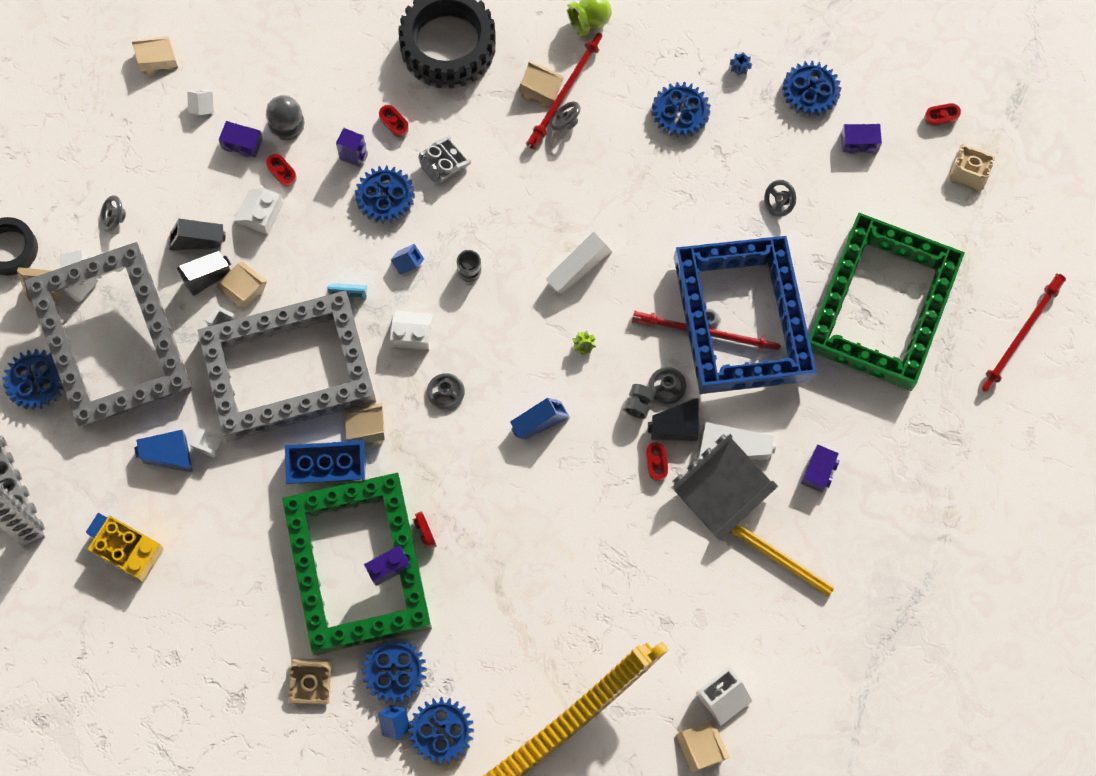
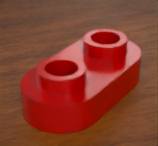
[924,103,961,126]
[379,105,409,137]
[266,154,297,187]
[646,442,668,481]
[412,511,437,549]

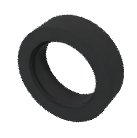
[0,217,38,275]

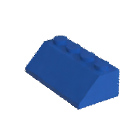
[285,441,366,484]

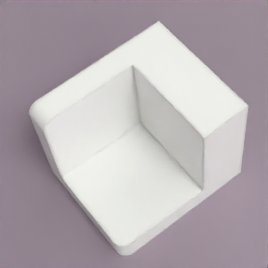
[187,89,214,115]
[205,304,236,327]
[190,428,222,458]

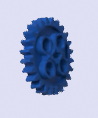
[782,61,842,117]
[652,82,711,138]
[355,165,415,224]
[2,349,64,410]
[361,637,427,704]
[408,697,475,765]

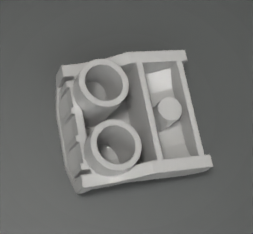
[418,136,472,183]

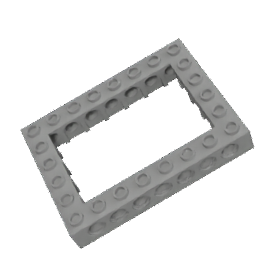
[24,242,192,427]
[197,290,377,442]
[0,435,45,547]

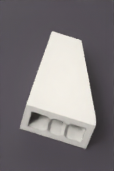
[545,231,612,295]
[697,422,777,463]

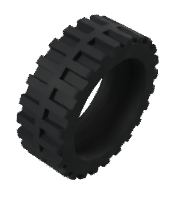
[398,0,496,89]

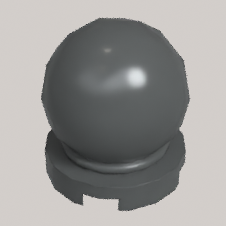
[265,95,305,140]

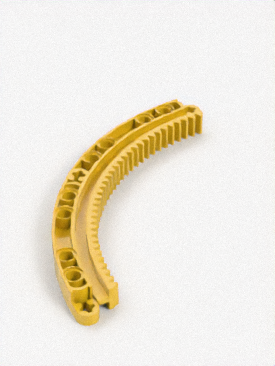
[482,642,669,776]

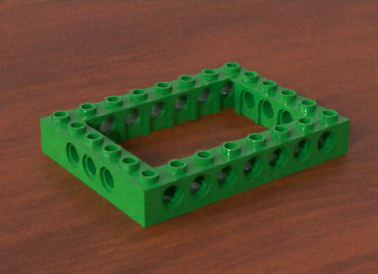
[809,212,965,391]
[282,472,432,656]

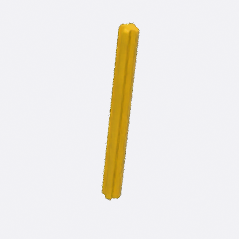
[731,524,834,596]

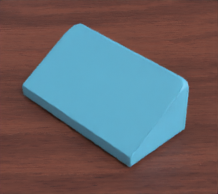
[327,283,368,299]

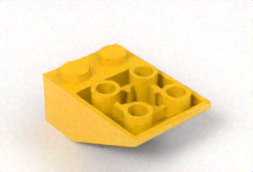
[88,515,164,583]

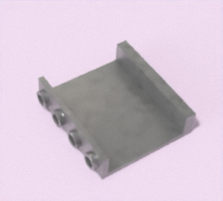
[671,434,778,540]

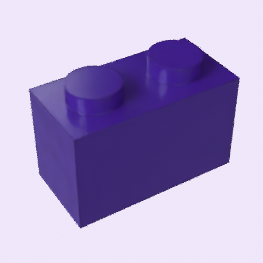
[218,121,263,158]
[841,124,882,154]
[336,128,368,167]
[800,444,840,492]
[364,545,412,586]

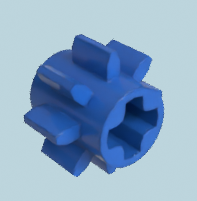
[729,52,752,76]

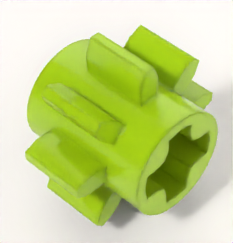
[572,330,596,355]

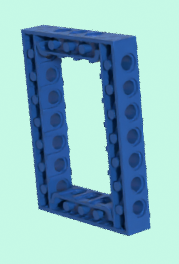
[673,235,817,394]

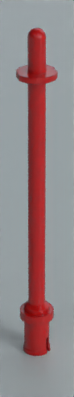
[526,32,603,150]
[982,273,1066,392]
[632,310,781,352]

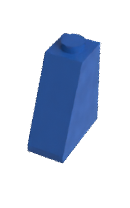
[510,397,570,440]
[134,429,193,472]

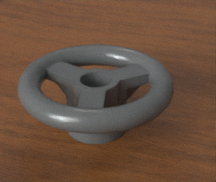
[550,101,581,131]
[764,180,797,217]
[100,195,126,232]
[648,367,687,404]
[427,373,465,410]

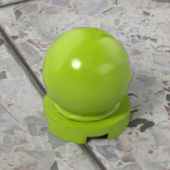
[566,0,612,37]

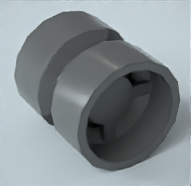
[456,250,482,282]
[623,384,656,419]

